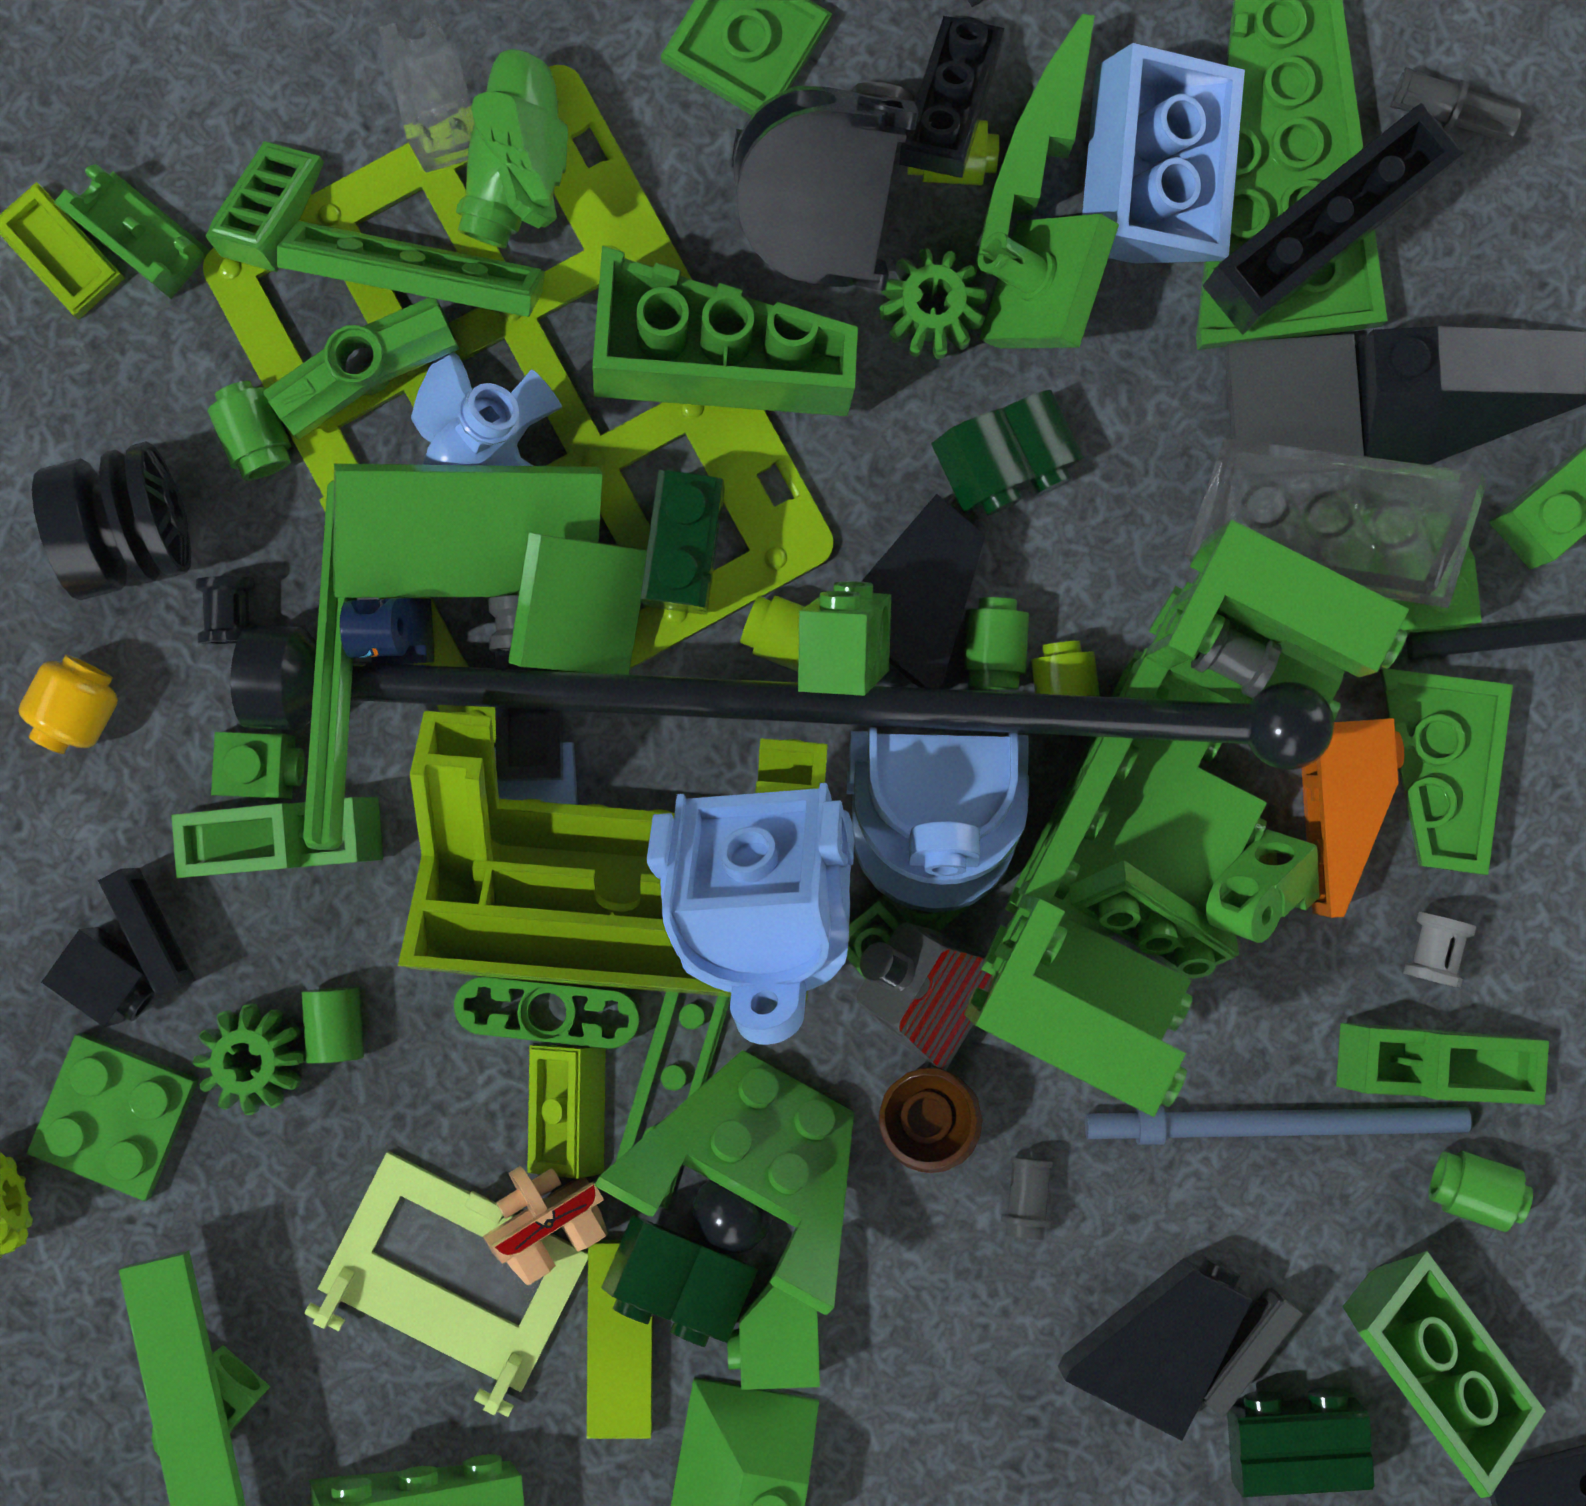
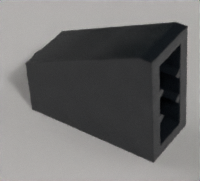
[861,494,986,689]
[1058,1257,1252,1441]

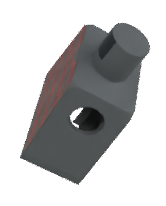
[857,922,993,1071]

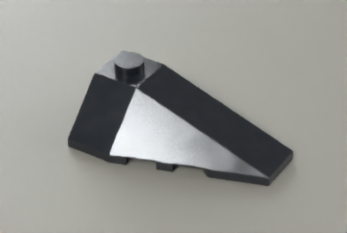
[1355,326,1586,470]

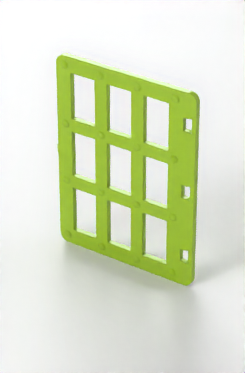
[203,65,833,743]

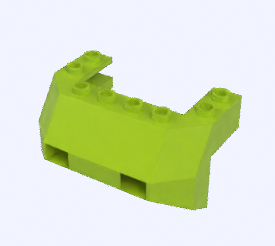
[398,711,828,1001]

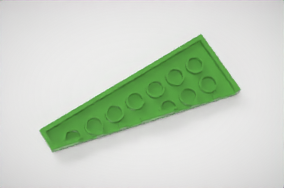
[1196,0,1388,350]

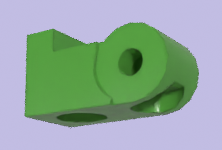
[1206,829,1320,943]

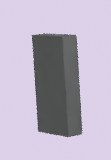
[1203,1287,1303,1418]

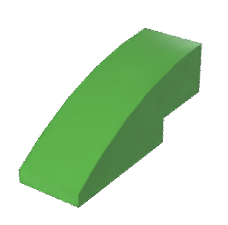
[171,797,383,878]
[1336,1023,1549,1105]

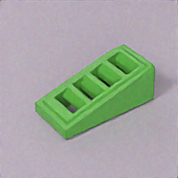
[206,141,324,272]

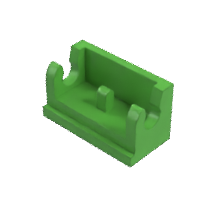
[54,165,210,299]

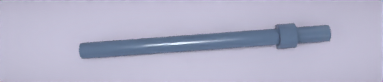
[1085,1106,1471,1145]

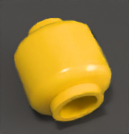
[18,654,118,754]

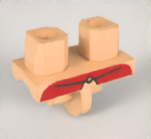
[483,1166,608,1285]

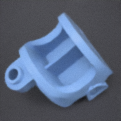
[847,727,1029,913]
[647,783,855,1045]

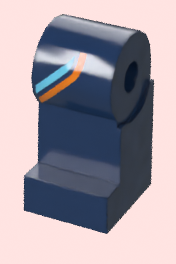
[340,598,435,664]

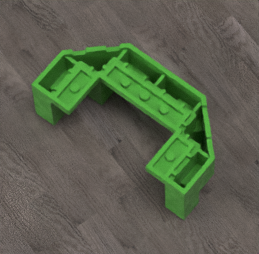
[964,519,1409,1117]

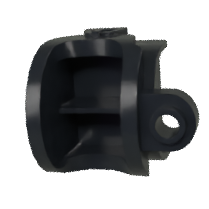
[731,86,919,291]

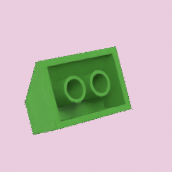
[1342,1251,1546,1498]

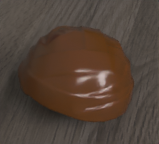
[878,1068,983,1173]

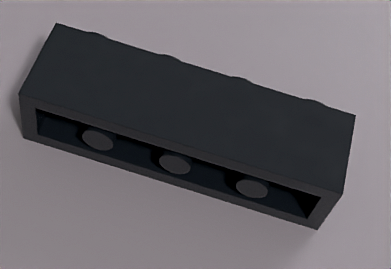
[1203,103,1463,335]

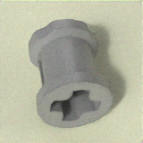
[1403,912,1477,989]

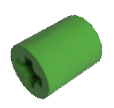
[301,987,364,1063]

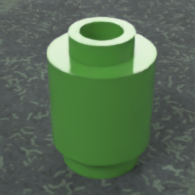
[207,381,291,481]
[962,597,1029,690]
[1428,1150,1533,1232]

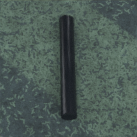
[1406,614,1586,660]

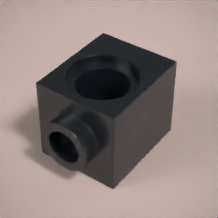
[41,927,155,1027]

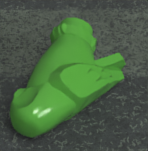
[456,49,568,249]

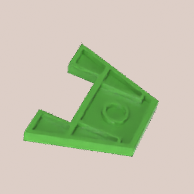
[594,1050,854,1316]

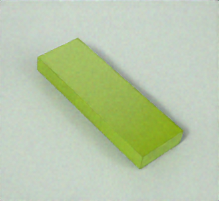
[587,1240,653,1439]

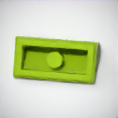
[527,1045,606,1179]

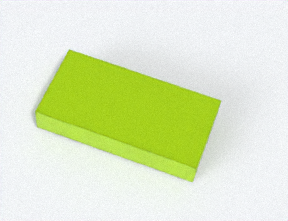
[0,182,125,319]

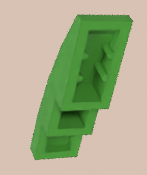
[974,14,1095,269]

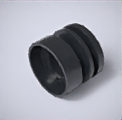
[31,441,192,600]

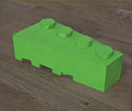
[592,246,858,417]

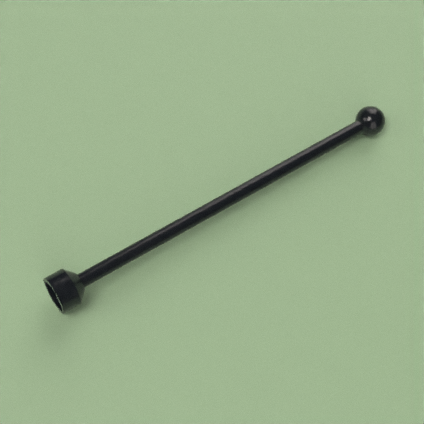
[230,625,1334,770]

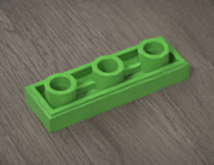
[1069,860,1239,978]

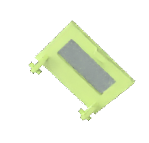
[305,1151,588,1417]

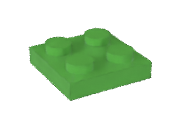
[26,1033,199,1201]

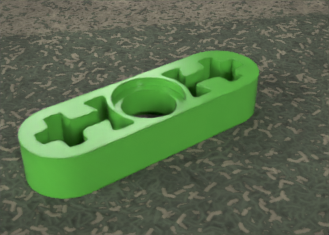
[454,976,641,1049]

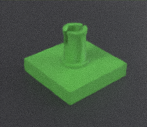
[978,214,1119,349]

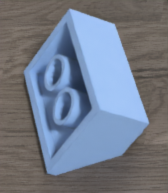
[1082,43,1245,263]

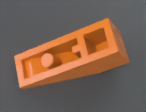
[1301,718,1404,918]

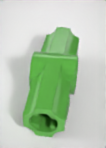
[263,297,460,440]

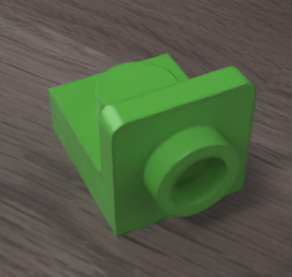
[211,732,305,799]

